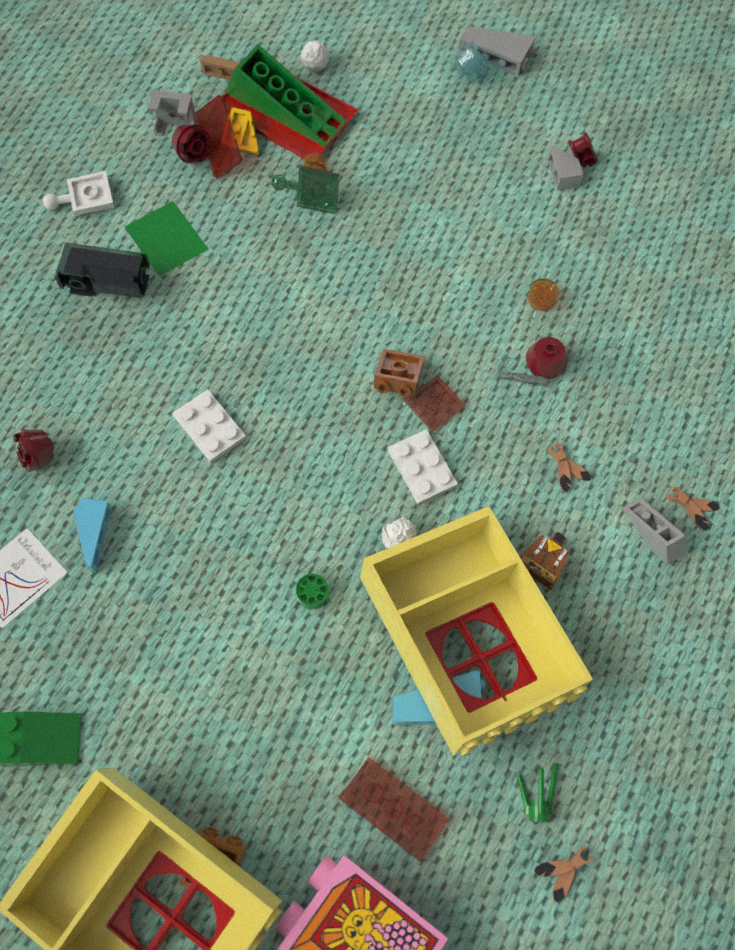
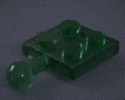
[271,166,340,214]

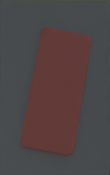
[196,95,242,179]

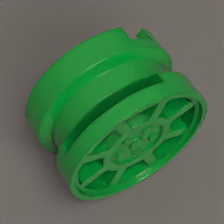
[296,573,329,610]

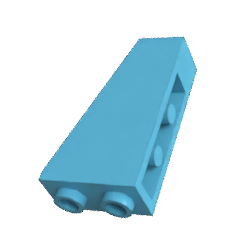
[392,671,485,725]

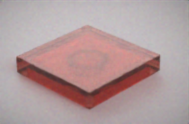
[404,375,465,432]

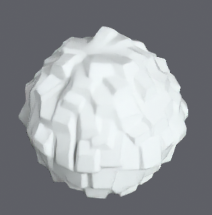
[300,41,330,73]
[382,517,417,548]

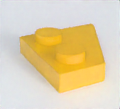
[222,107,259,156]

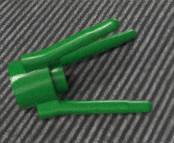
[517,763,558,822]

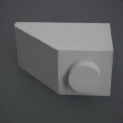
[547,146,584,190]

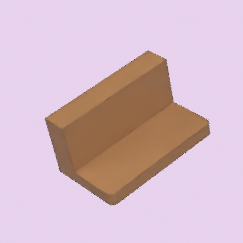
[200,55,240,80]

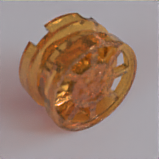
[527,278,559,311]

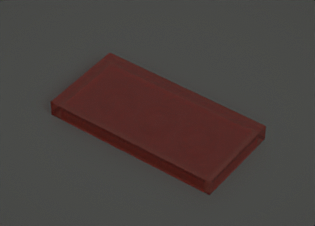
[339,757,449,862]

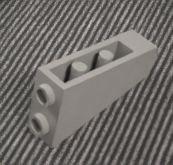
[458,26,536,76]

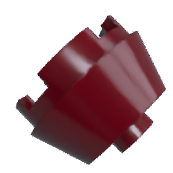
[172,125,211,164]
[526,337,568,379]
[13,429,54,472]

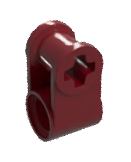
[568,132,598,168]

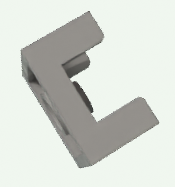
[148,90,197,136]

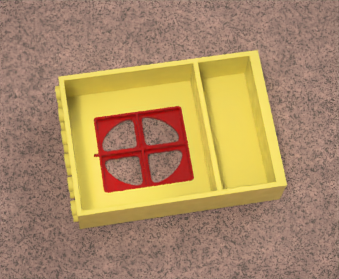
[360,506,593,756]
[0,767,283,950]

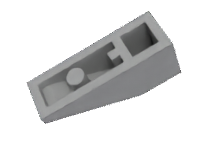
[623,498,686,565]

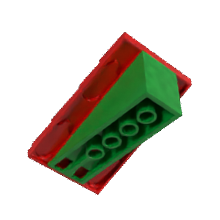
[213,44,358,164]

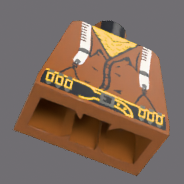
[520,532,569,590]

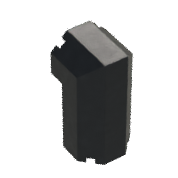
[54,242,150,298]

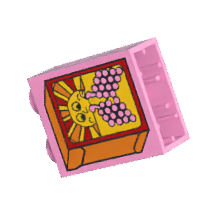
[274,856,448,950]

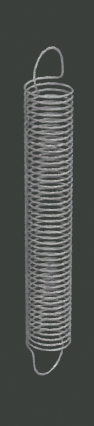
[492,370,555,387]

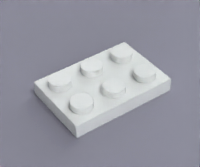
[172,389,246,463]
[388,429,458,505]

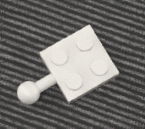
[43,171,114,216]

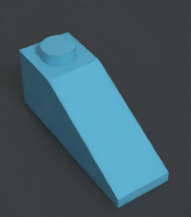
[74,498,112,573]

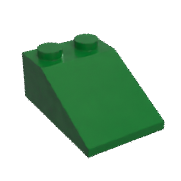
[0,711,82,767]

